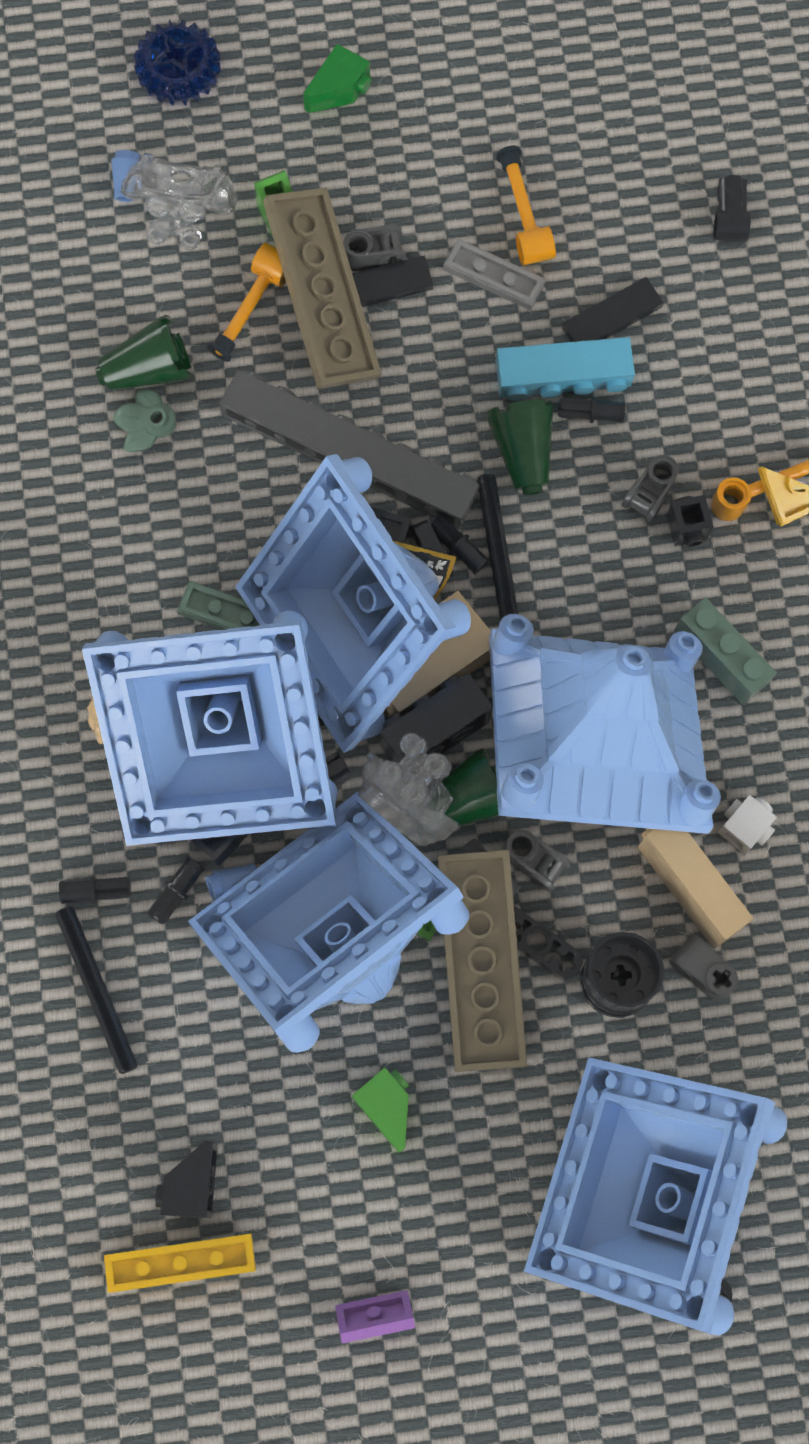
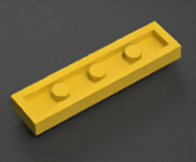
[104,1234,256,1293]

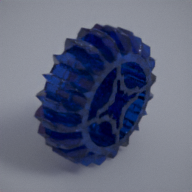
[134,19,221,106]

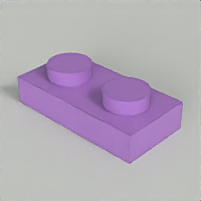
[335,1290,415,1344]

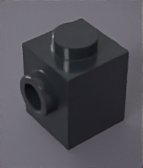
[666,495,713,548]

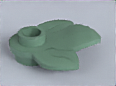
[113,389,176,452]

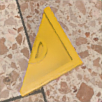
[757,466,809,527]

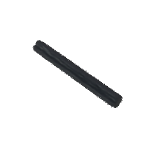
[477,473,519,621]
[55,906,138,1074]

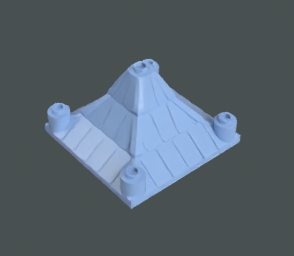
[235,454,471,753]
[82,611,338,846]
[489,614,721,834]
[188,792,470,1053]
[524,1057,787,1336]

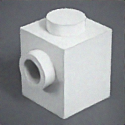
[718,795,777,855]

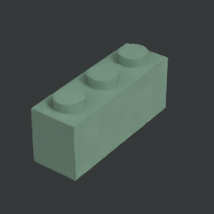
[674,597,777,706]

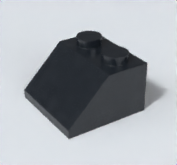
[155,1141,218,1218]

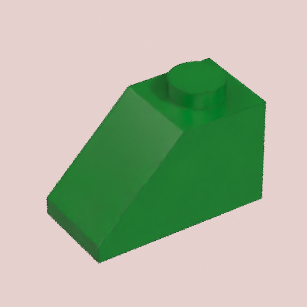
[303,44,372,113]

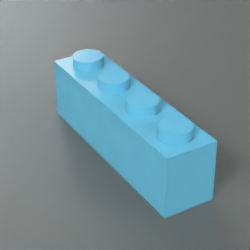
[495,337,635,401]

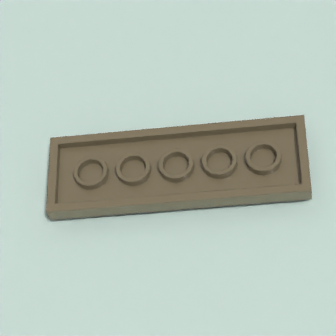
[263,187,382,390]
[438,850,527,1072]

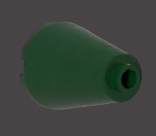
[95,315,192,390]
[486,399,553,496]
[414,748,498,833]

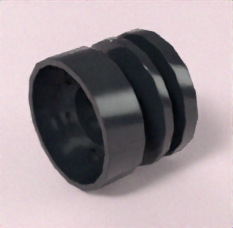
[580,932,664,1018]

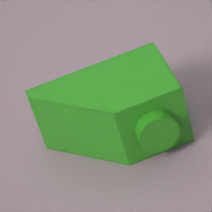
[352,1067,409,1153]

